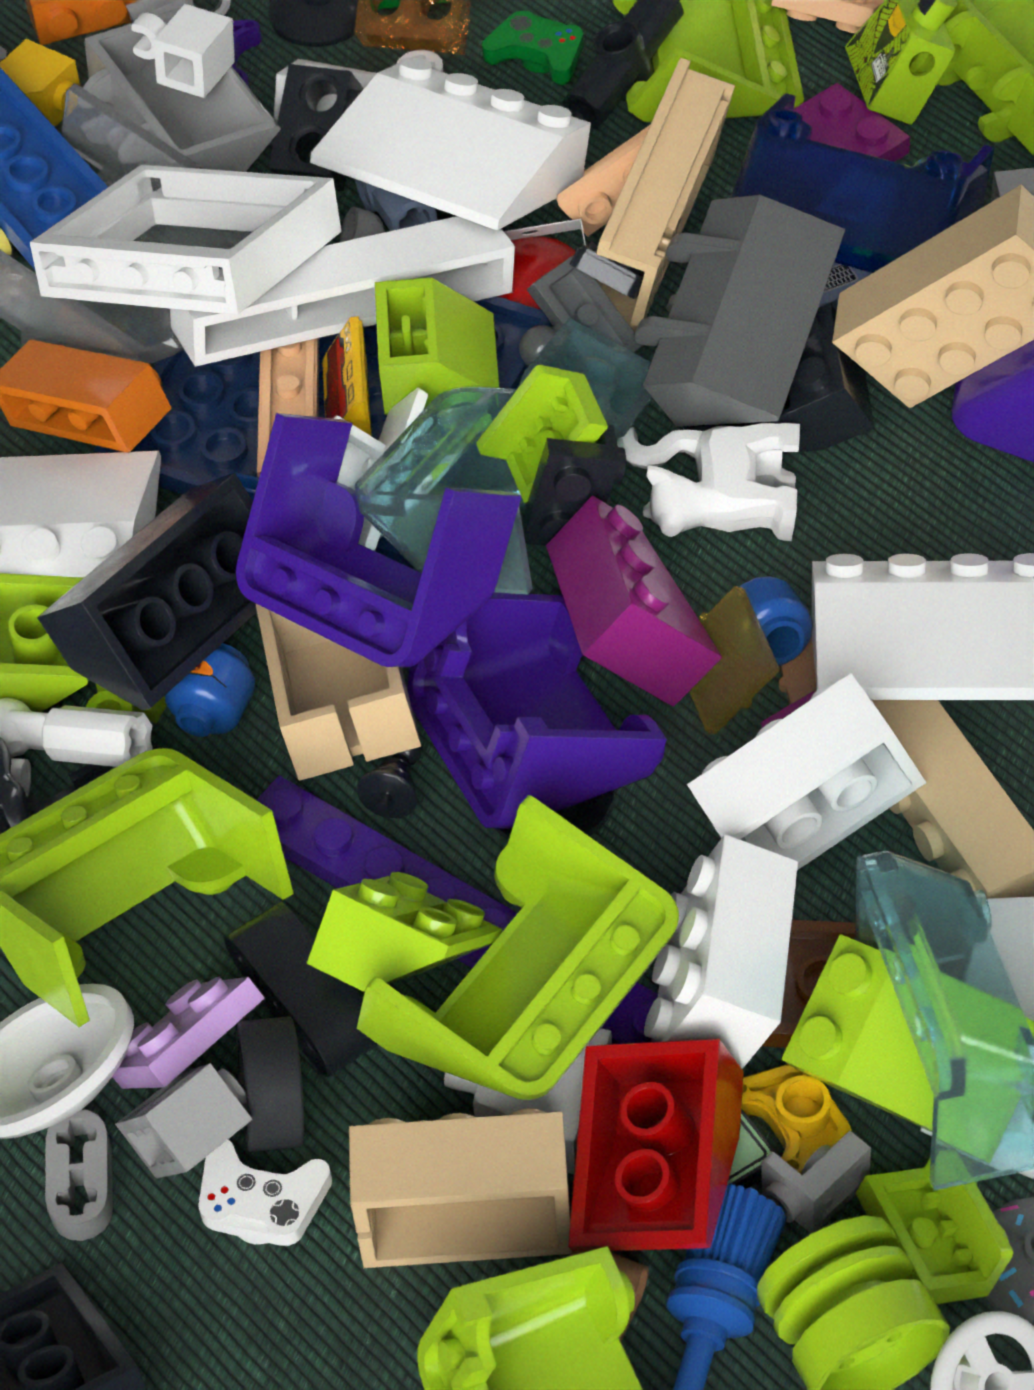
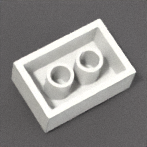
[687,672,926,870]
[644,834,798,1069]

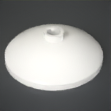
[0,984,134,1139]

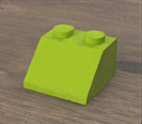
[0,573,88,712]

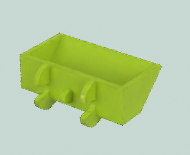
[937,0,1034,156]

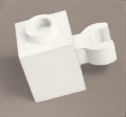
[131,4,235,98]

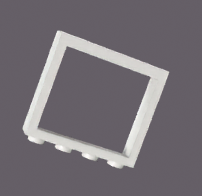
[30,165,342,315]

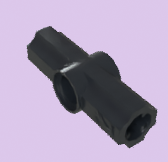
[562,0,684,130]

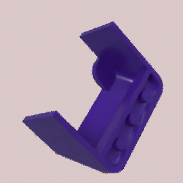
[236,413,522,667]

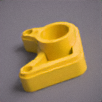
[741,1064,851,1174]

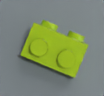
[476,365,608,504]
[856,1143,1013,1304]

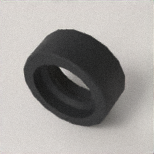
[236,1017,304,1152]

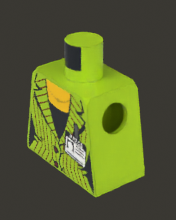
[845,0,957,125]

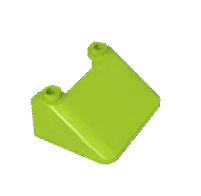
[612,0,804,123]
[357,795,679,1100]

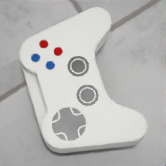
[198,1140,332,1246]

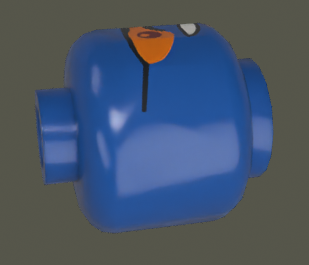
[165,643,255,737]

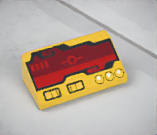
[322,316,372,436]

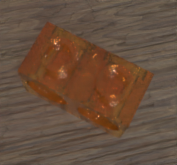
[354,0,471,55]

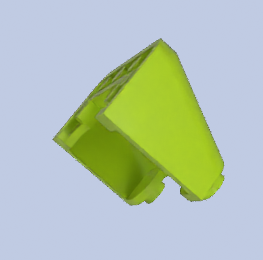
[417,1246,643,1390]

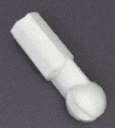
[0,697,153,767]

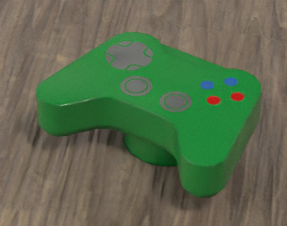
[482,11,584,85]

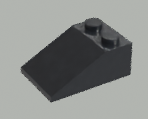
[0,1262,147,1390]

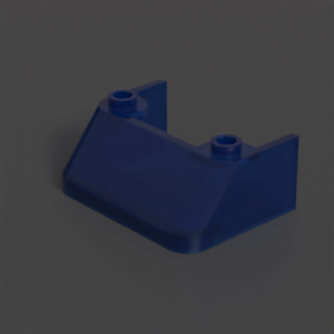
[730,93,995,273]

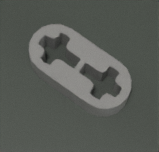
[45,1109,113,1241]

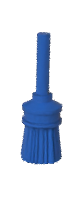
[666,1184,787,1390]

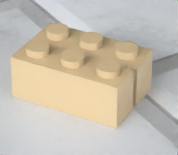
[256,604,421,781]
[349,1108,572,1268]

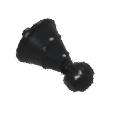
[357,743,423,819]

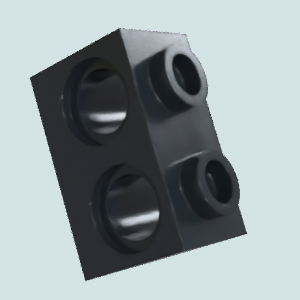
[269,64,363,191]

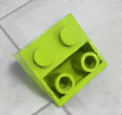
[375,278,501,415]
[307,872,503,992]

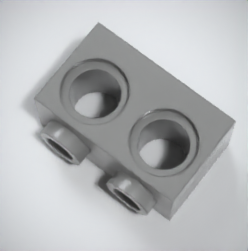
[115,1063,253,1178]

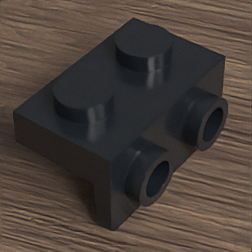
[520,424,626,546]

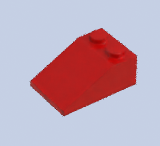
[568,1039,744,1252]

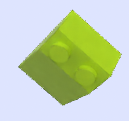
[781,934,1034,1157]

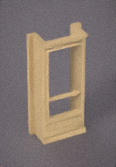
[596,57,735,333]

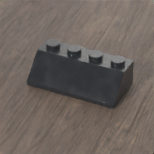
[37,472,257,710]

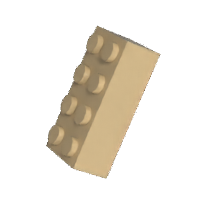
[832,185,1034,408]

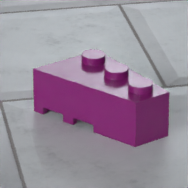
[546,495,723,707]

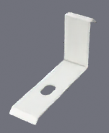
[504,219,586,246]

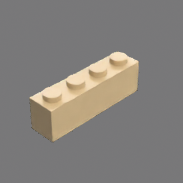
[871,700,1034,915]

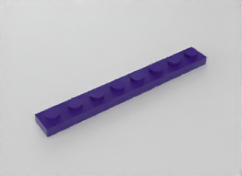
[257,775,658,1044]

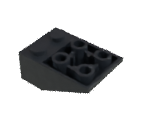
[684,303,875,461]

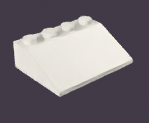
[310,58,591,230]
[0,451,161,577]
[811,553,1034,700]

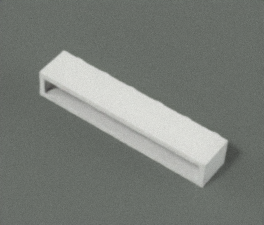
[170,216,515,367]

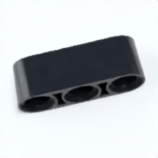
[224,902,378,1078]

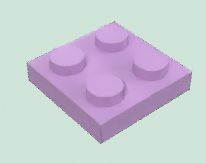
[112,977,265,1089]

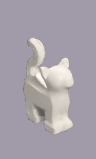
[617,423,800,541]

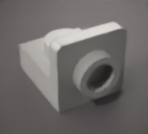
[761,1131,871,1234]

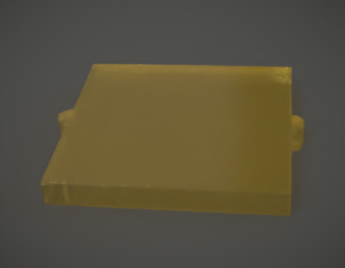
[689,586,780,734]

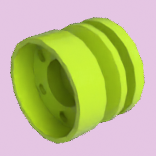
[757,1216,950,1390]

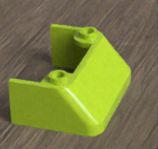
[0,748,294,1027]

